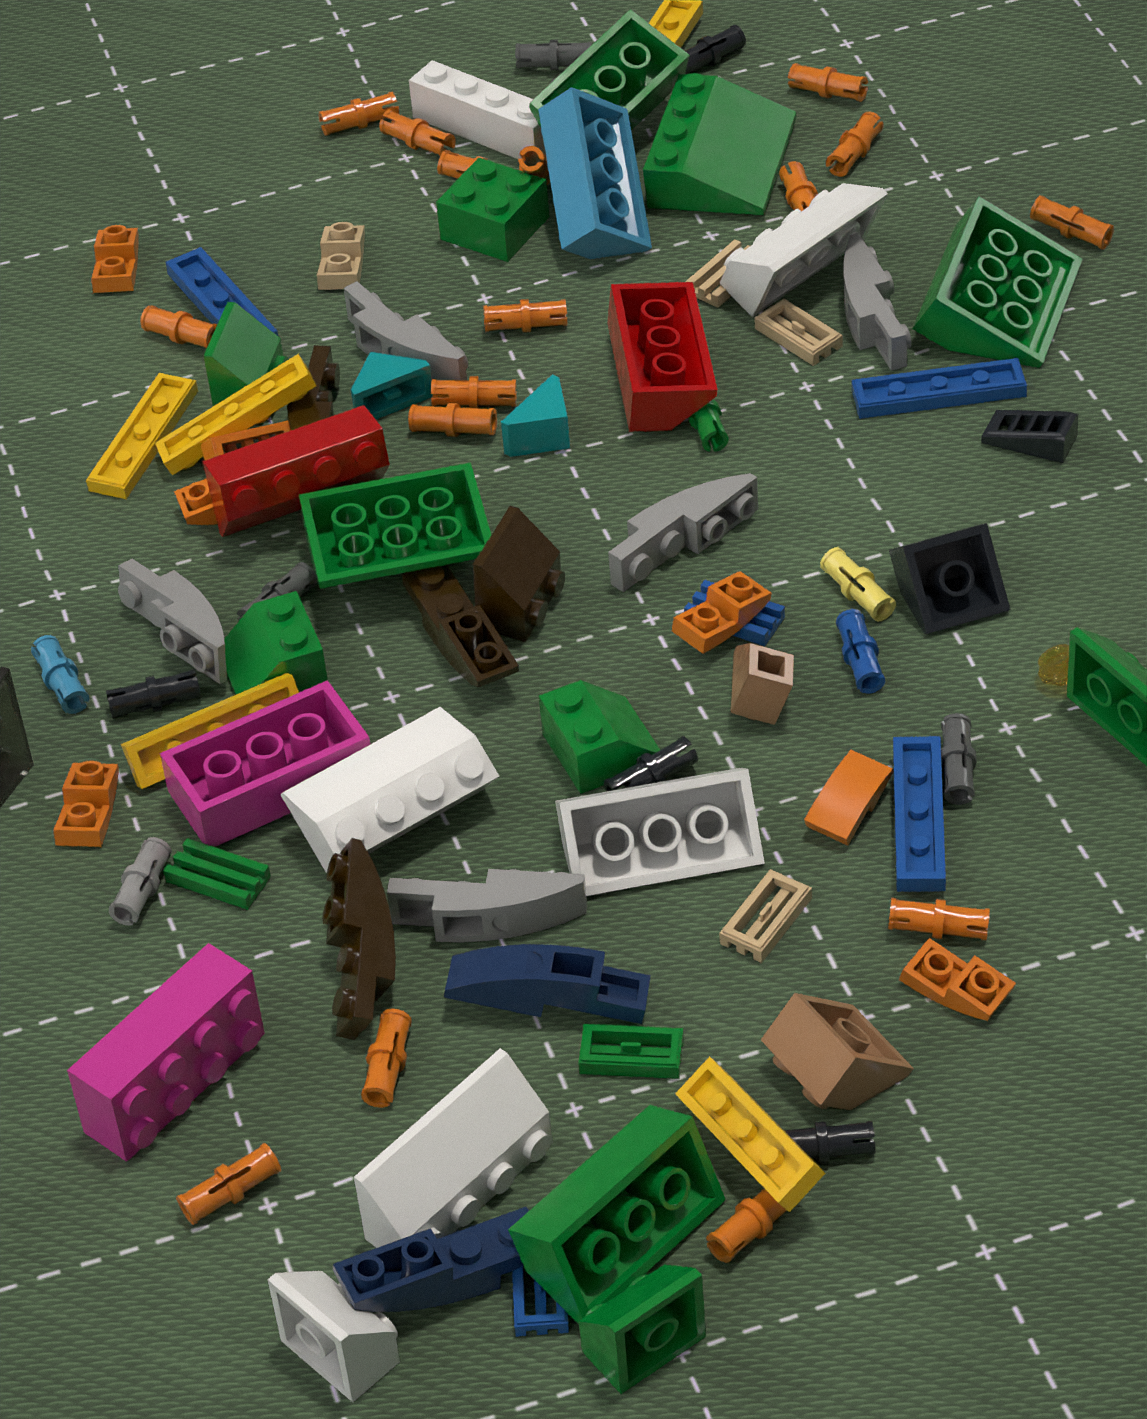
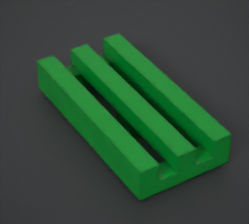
[163,838,271,910]
[578,1024,684,1079]

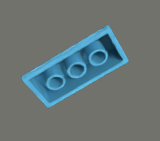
[538,87,652,259]

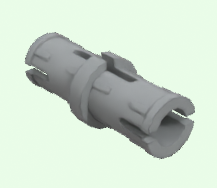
[109,837,172,925]

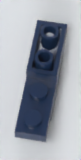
[444,944,651,1024]
[333,1207,529,1312]

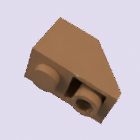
[731,643,794,725]

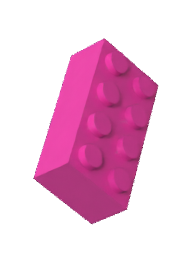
[160,680,370,847]
[67,943,265,1162]

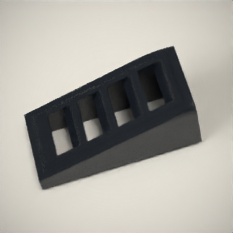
[981,410,1079,463]

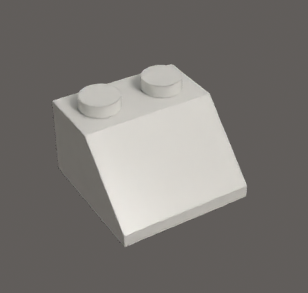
[268,1271,400,1402]

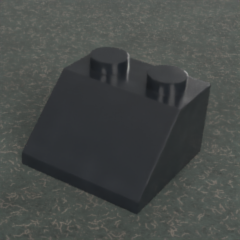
[889,523,1011,634]

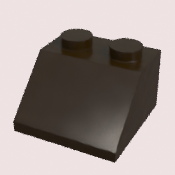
[473,506,565,642]

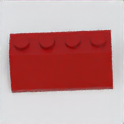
[607,282,718,432]
[202,405,390,537]

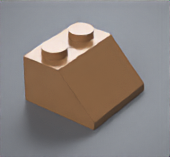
[761,993,914,1110]

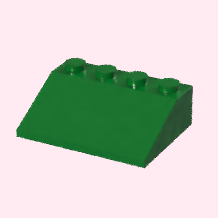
[643,73,797,215]
[912,196,1082,368]
[299,462,491,589]

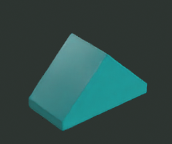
[351,352,433,419]
[501,374,570,457]

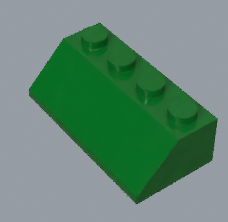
[529,9,690,131]
[1067,627,1147,766]
[508,1105,726,1324]

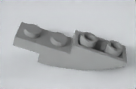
[844,233,911,371]
[344,281,468,380]
[608,473,758,592]
[118,559,227,684]
[387,869,587,942]

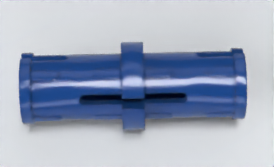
[836,609,885,693]

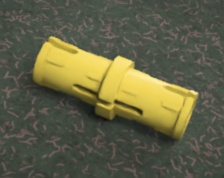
[820,547,896,622]

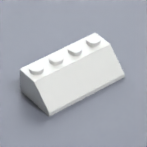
[409,60,546,159]
[720,183,888,318]
[281,707,499,873]
[555,768,765,896]
[354,1048,552,1248]

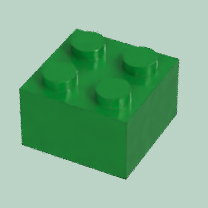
[436,157,550,262]

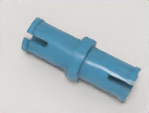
[31,635,90,714]

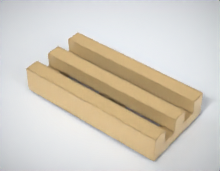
[685,240,750,308]
[754,299,843,366]
[719,869,812,963]

